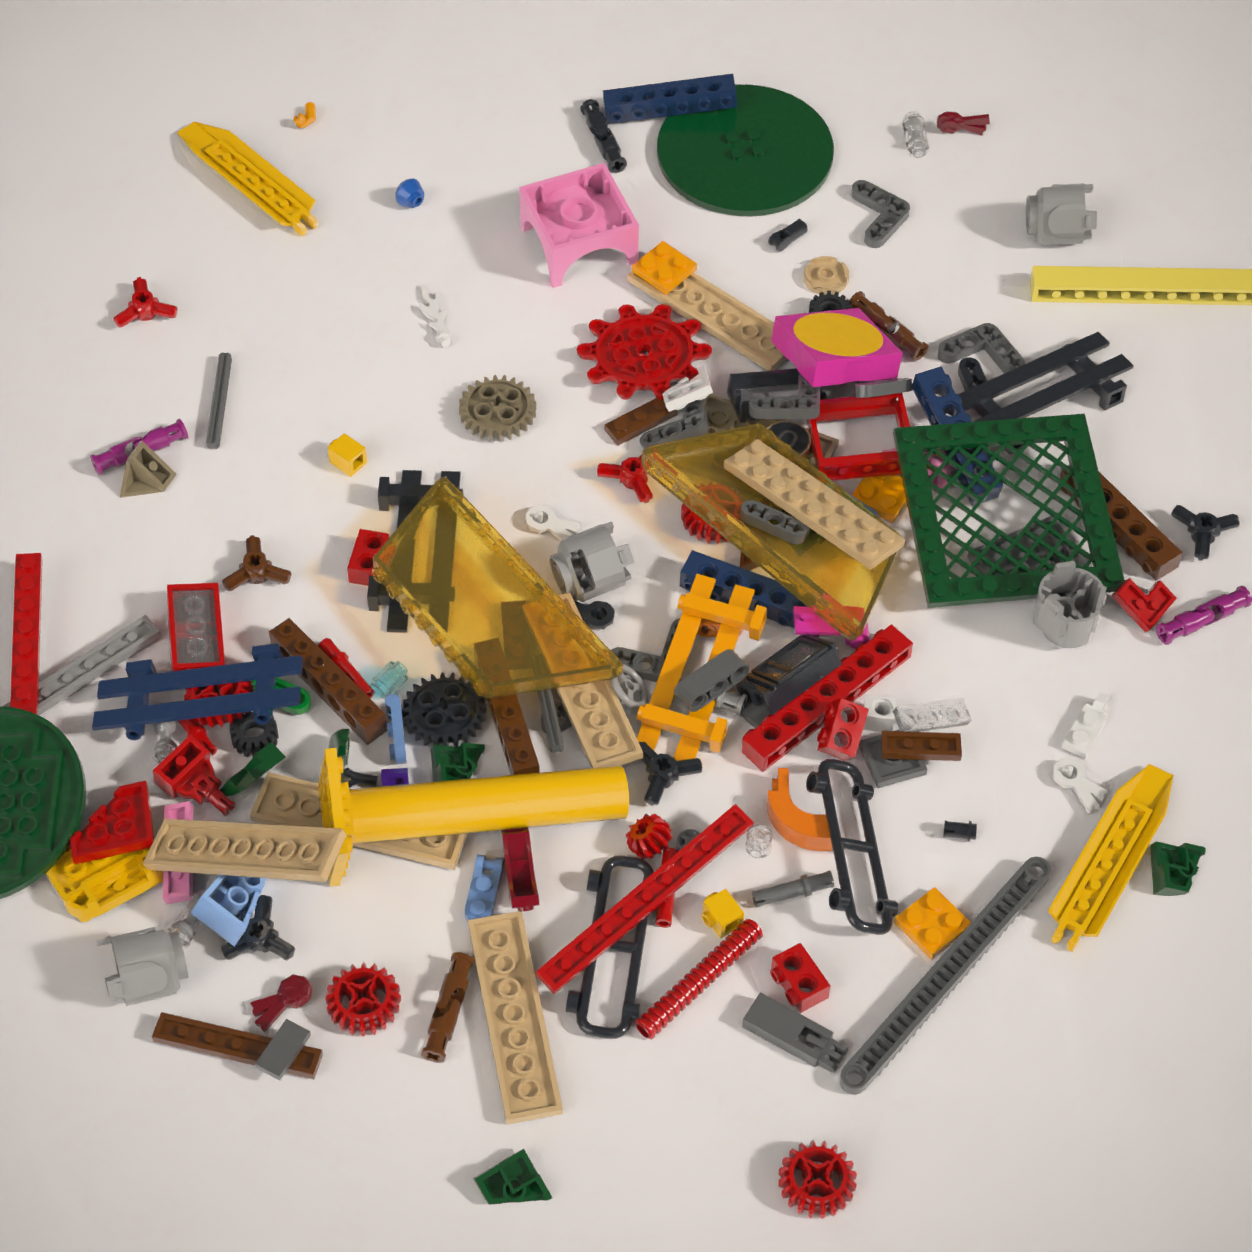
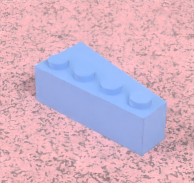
[191,875,266,946]

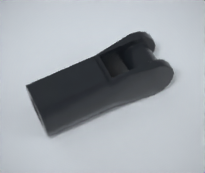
[768,218,808,252]

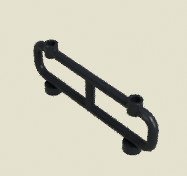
[806,759,898,935]
[565,856,654,1039]

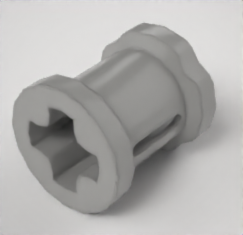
[715,690,748,717]

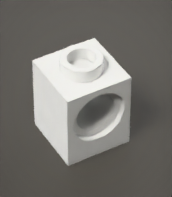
[863,694,900,732]

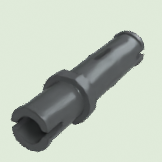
[752,870,834,908]

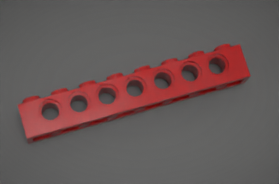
[741,624,913,772]

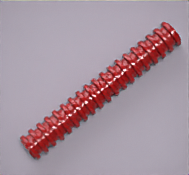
[635,918,763,1040]

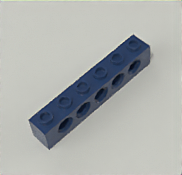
[603,73,737,124]
[912,366,1003,506]
[679,550,832,637]

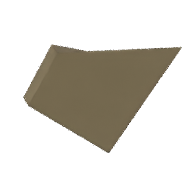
[119,441,177,498]

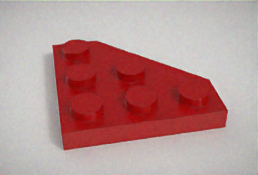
[70,780,154,865]

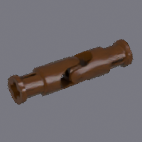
[850,291,929,361]
[421,952,475,1063]

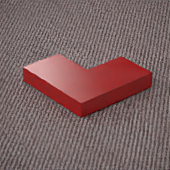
[1112,578,1177,632]

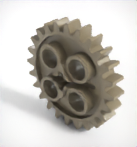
[459,375,537,442]

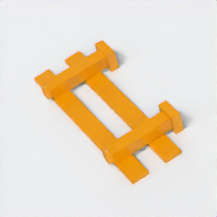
[637,574,767,761]

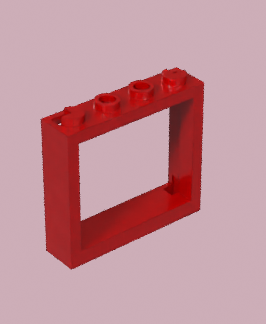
[806,393,910,482]

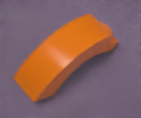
[766,768,832,851]

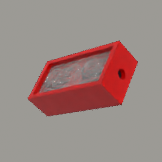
[167,583,225,672]

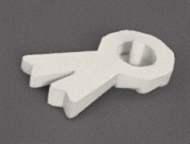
[525,505,580,541]
[1053,758,1108,814]

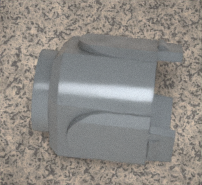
[1026,183,1097,245]
[549,521,634,602]
[1032,561,1107,648]
[97,927,189,1006]

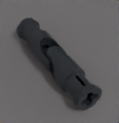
[580,99,627,173]

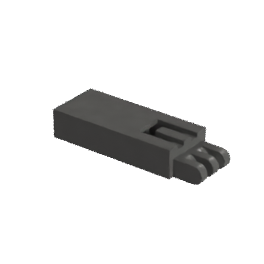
[742,992,848,1073]

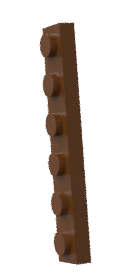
[152,1012,323,1080]

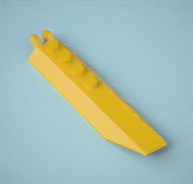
[177,121,318,236]
[1048,764,1174,952]

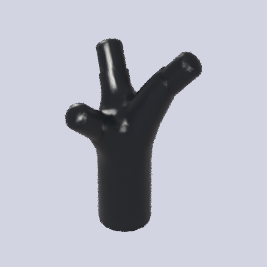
[344,767,378,788]

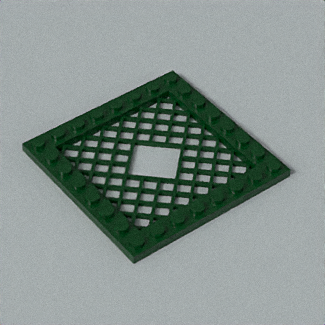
[893,413,1124,608]

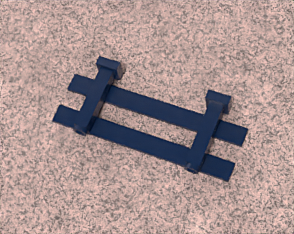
[92,643,303,740]

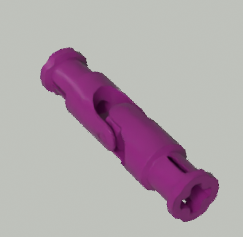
[90,418,189,475]
[1156,585,1252,645]

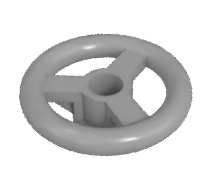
[610,664,648,710]

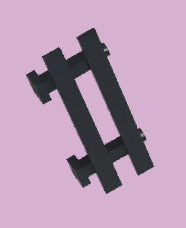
[959,332,1134,455]
[367,470,463,634]

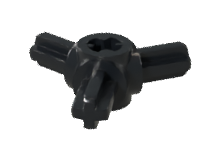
[1171,505,1240,561]
[639,742,702,806]
[221,895,295,960]

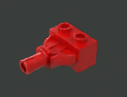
[153,735,236,816]

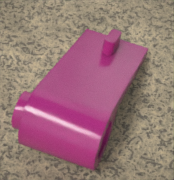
[793,606,870,649]

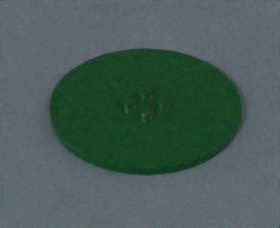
[657,84,834,216]
[0,706,86,899]

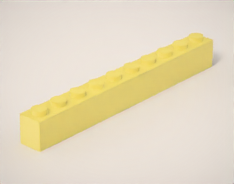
[1030,266,1252,305]

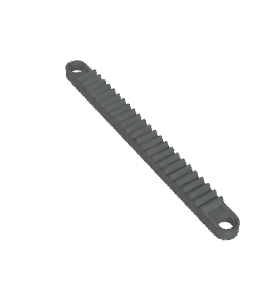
[840,856,1051,1095]

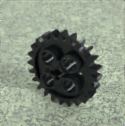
[402,672,487,747]

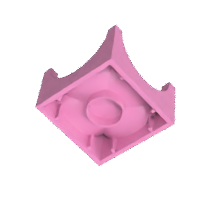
[519,163,639,288]

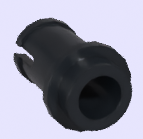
[943,820,977,842]

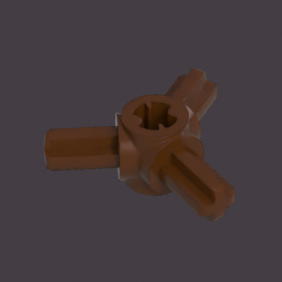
[222,535,291,591]

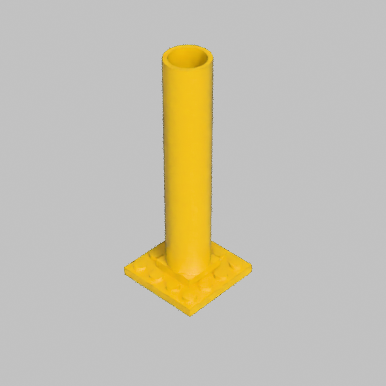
[318,748,629,887]

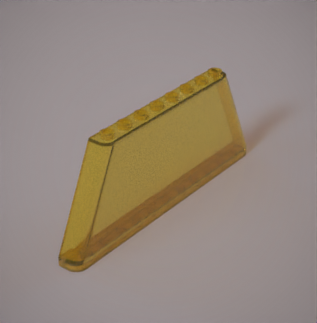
[641,423,903,641]
[372,476,623,699]

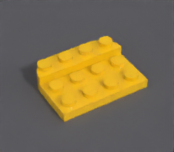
[46,838,163,922]

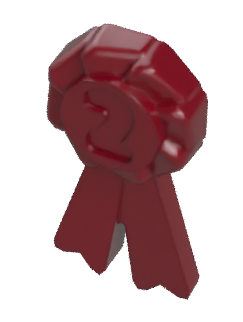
[937,111,990,136]
[250,974,313,1032]

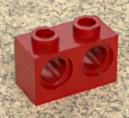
[347,529,393,586]
[817,698,869,761]
[770,942,831,1013]

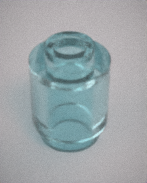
[370,661,408,699]

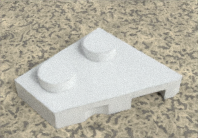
[662,365,713,412]

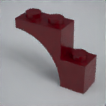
[501,828,540,912]

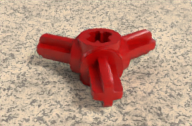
[113,277,178,328]
[597,447,659,503]

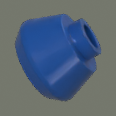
[395,178,424,208]

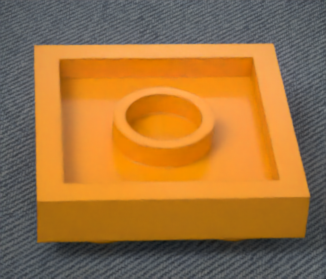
[632,241,697,295]
[852,475,907,523]
[894,887,971,960]

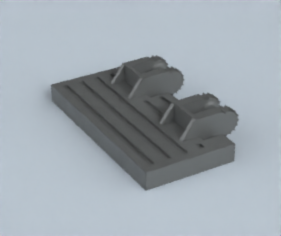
[967,516,1079,575]

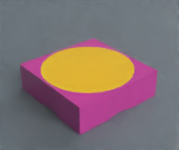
[771,308,902,387]

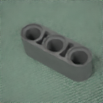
[674,649,749,712]

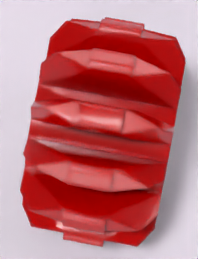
[625,813,673,859]

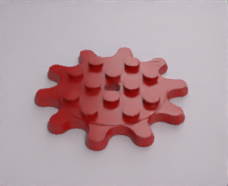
[577,304,712,400]

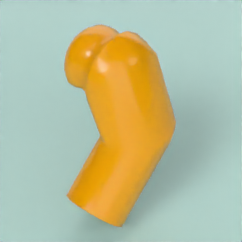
[293,102,316,128]

